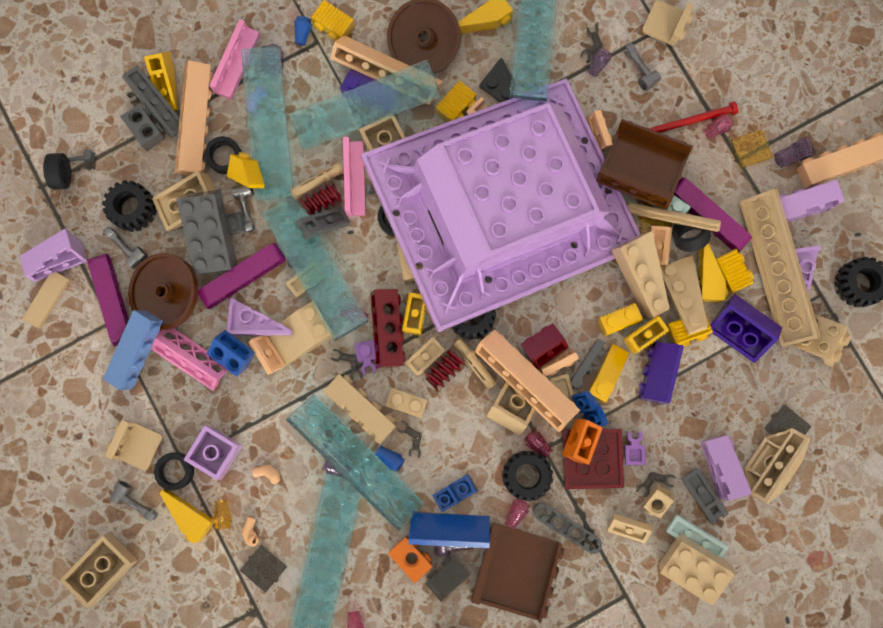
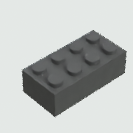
[176,189,237,274]

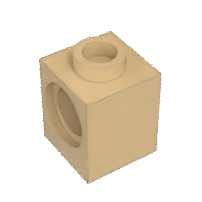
[643,482,674,519]

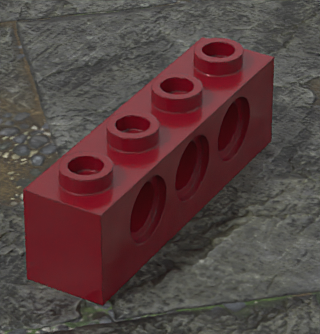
[370,289,406,369]

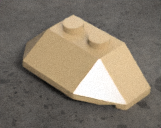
[744,428,810,505]

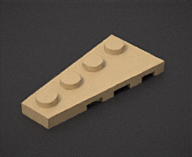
[660,255,708,335]

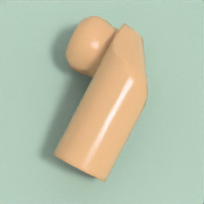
[252,465,280,484]
[241,516,259,547]

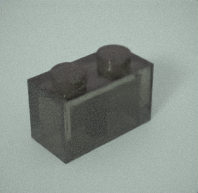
[425,554,471,602]

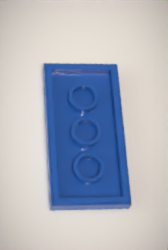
[409,512,490,548]

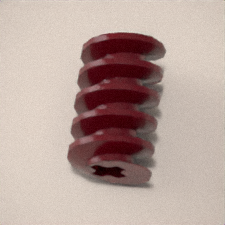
[299,180,342,215]
[424,350,466,392]

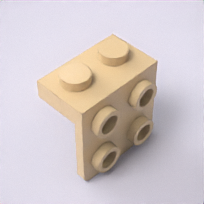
[642,0,694,47]
[794,314,851,367]
[105,420,163,470]

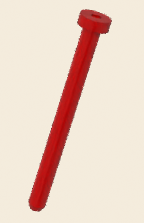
[650,101,738,133]

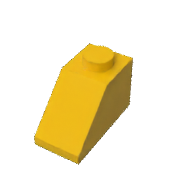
[227,152,265,188]

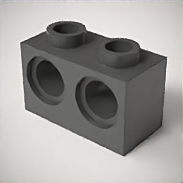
[120,104,165,151]

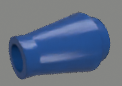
[294,16,312,46]
[375,445,405,472]

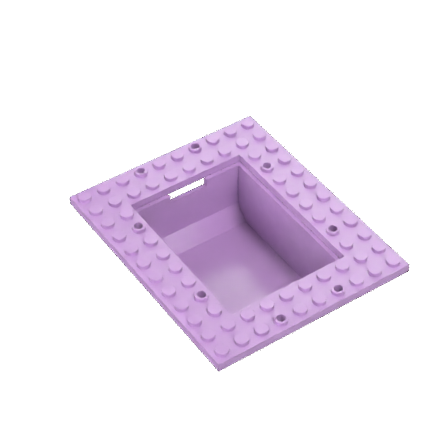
[361,78,640,332]

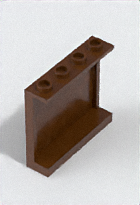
[596,119,693,210]
[471,522,564,623]

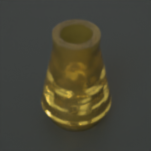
[213,500,233,530]

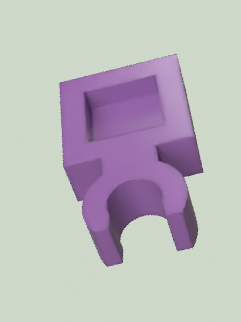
[354,340,376,375]
[624,431,646,465]

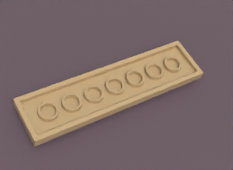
[740,189,821,347]

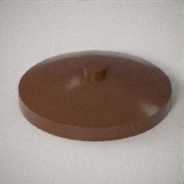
[387,0,461,75]
[128,253,199,330]

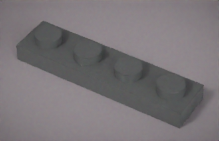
[122,65,180,138]

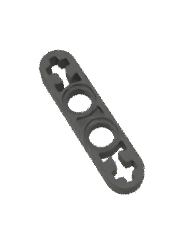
[533,503,602,554]

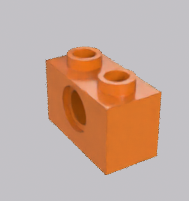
[562,419,603,465]
[388,535,433,583]

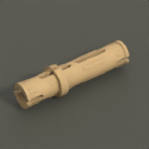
[290,162,344,200]
[453,337,498,390]

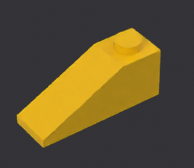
[459,0,513,34]
[144,51,178,110]
[698,243,728,303]
[587,344,629,403]
[160,489,215,543]

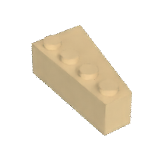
[611,231,670,318]
[323,374,397,444]

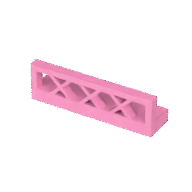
[209,19,261,100]
[343,137,366,216]
[151,328,228,391]

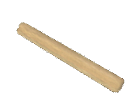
[627,203,721,232]

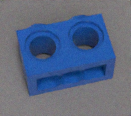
[207,330,255,377]

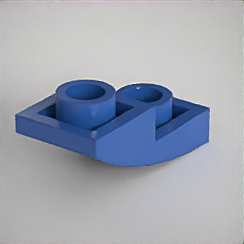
[572,391,609,427]
[432,474,478,512]

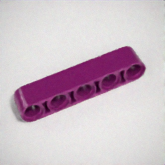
[674,177,752,253]
[198,243,286,309]
[87,253,129,347]

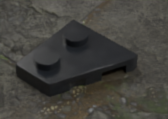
[479,58,520,103]

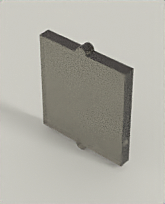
[764,404,812,435]
[240,544,287,593]

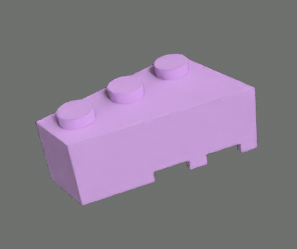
[780,179,845,222]
[20,228,87,282]
[700,435,752,501]

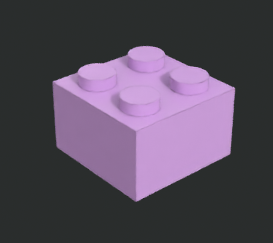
[184,425,243,480]

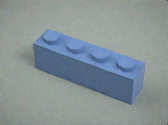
[103,310,163,390]

